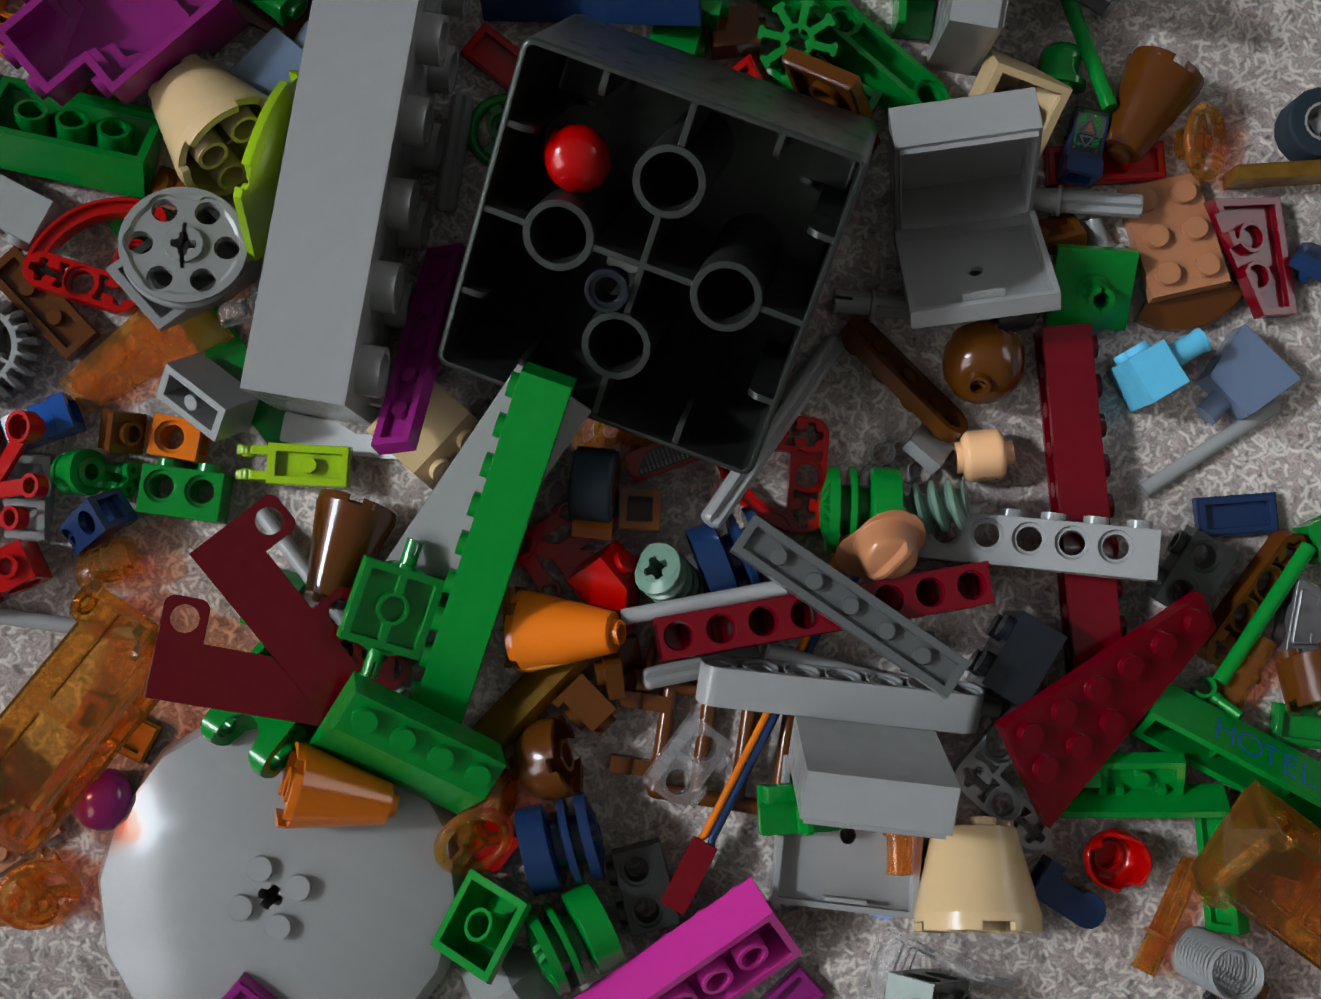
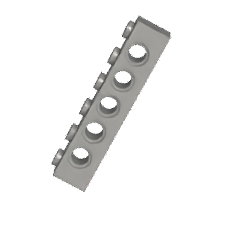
[918,505,1162,583]

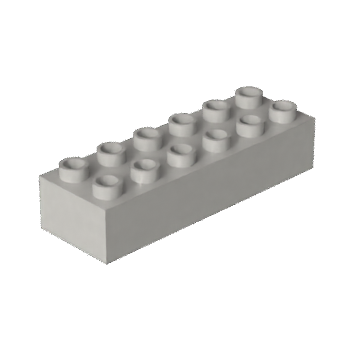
[240,0,471,426]

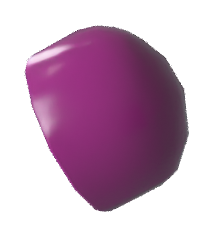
[71,767,132,831]

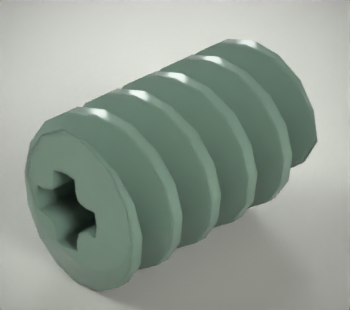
[903,476,969,534]
[635,542,708,602]

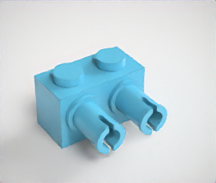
[1106,328,1211,412]

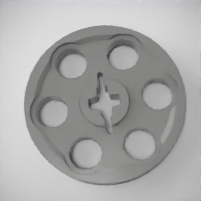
[118,187,249,309]

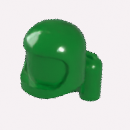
[1038,41,1086,94]
[50,449,140,498]

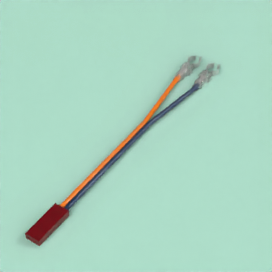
[660,435,931,915]

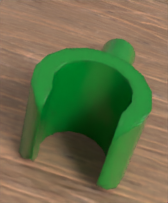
[1190,675,1245,721]

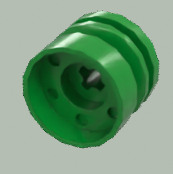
[819,466,903,553]
[524,882,625,997]

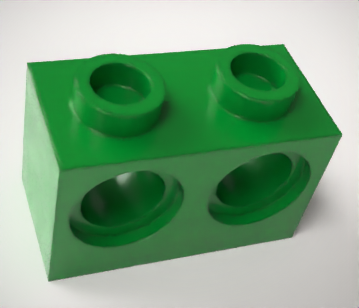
[135,457,234,525]

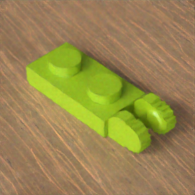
[235,442,353,489]

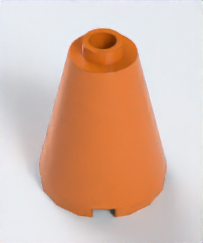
[504,590,626,673]
[275,741,399,829]

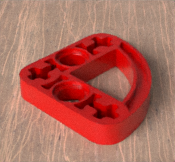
[22,197,170,317]
[716,416,829,534]

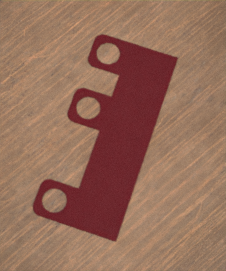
[189,495,412,715]
[144,594,396,726]

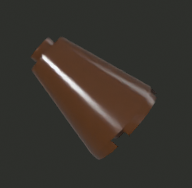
[1104,46,1204,165]
[305,489,397,610]

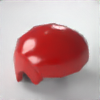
[542,123,612,194]
[1082,828,1153,893]

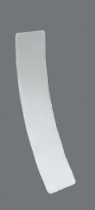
[280,411,398,460]

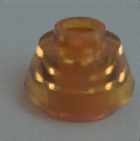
[472,768,518,825]

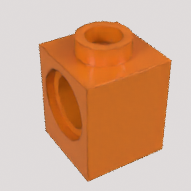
[144,413,211,464]

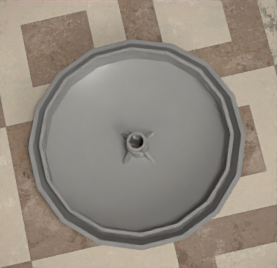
[98,726,465,999]

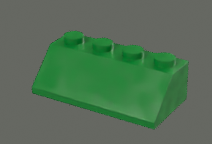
[0,75,163,199]
[310,671,506,814]

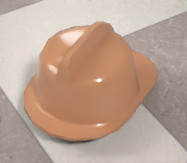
[835,510,926,581]

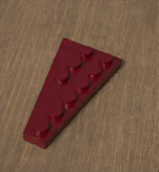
[995,590,1217,828]

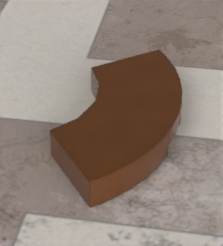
[1134,282,1243,332]

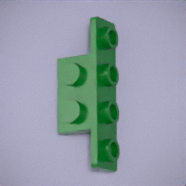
[1060,752,1231,819]

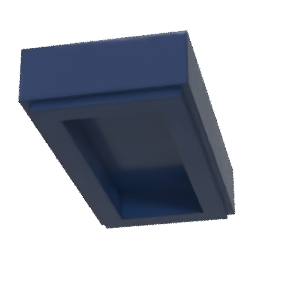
[1192,492,1279,537]

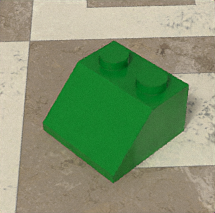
[430,868,532,985]

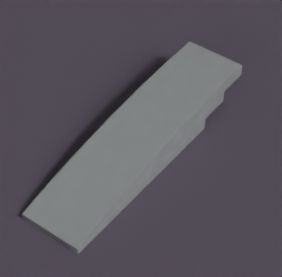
[386,362,591,667]

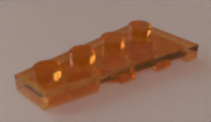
[59,309,235,413]

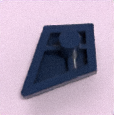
[1288,242,1321,284]

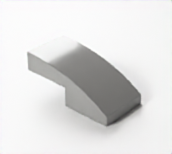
[4,453,57,540]

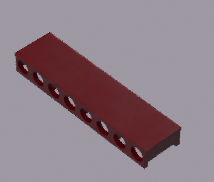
[650,561,995,662]

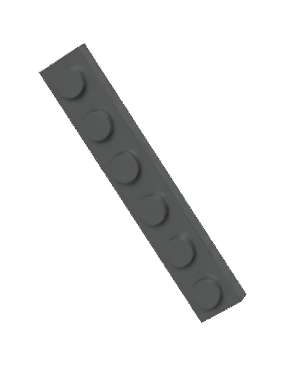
[729,514,971,699]

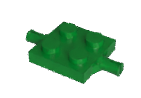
[336,537,445,679]

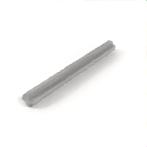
[701,334,844,529]

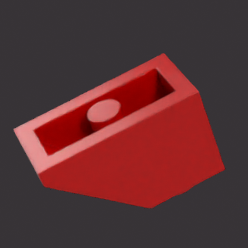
[567,539,640,636]

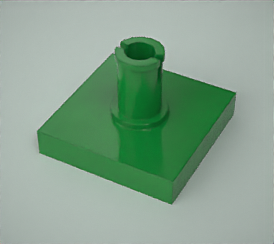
[1043,243,1140,331]

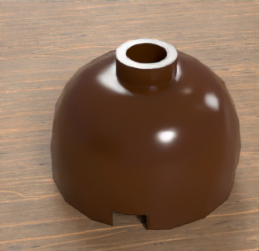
[942,321,1026,404]
[509,715,584,801]

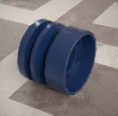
[685,505,772,593]
[514,792,605,896]

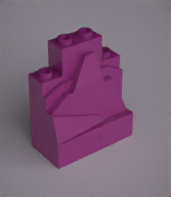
[0,0,249,107]

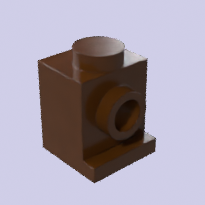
[552,672,617,736]

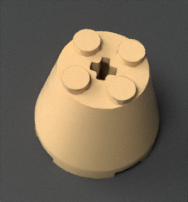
[148,54,268,197]
[913,816,1043,934]

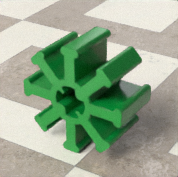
[757,0,844,83]

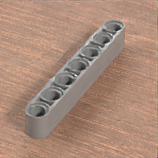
[695,654,985,734]

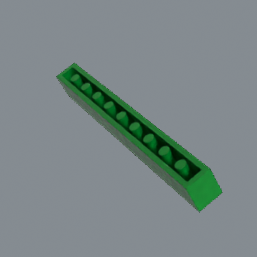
[408,361,577,724]

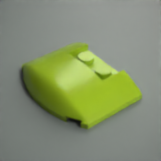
[233,70,299,261]

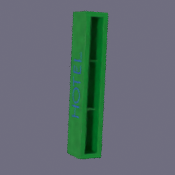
[1131,684,1321,835]

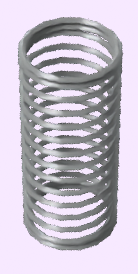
[1168,926,1266,999]

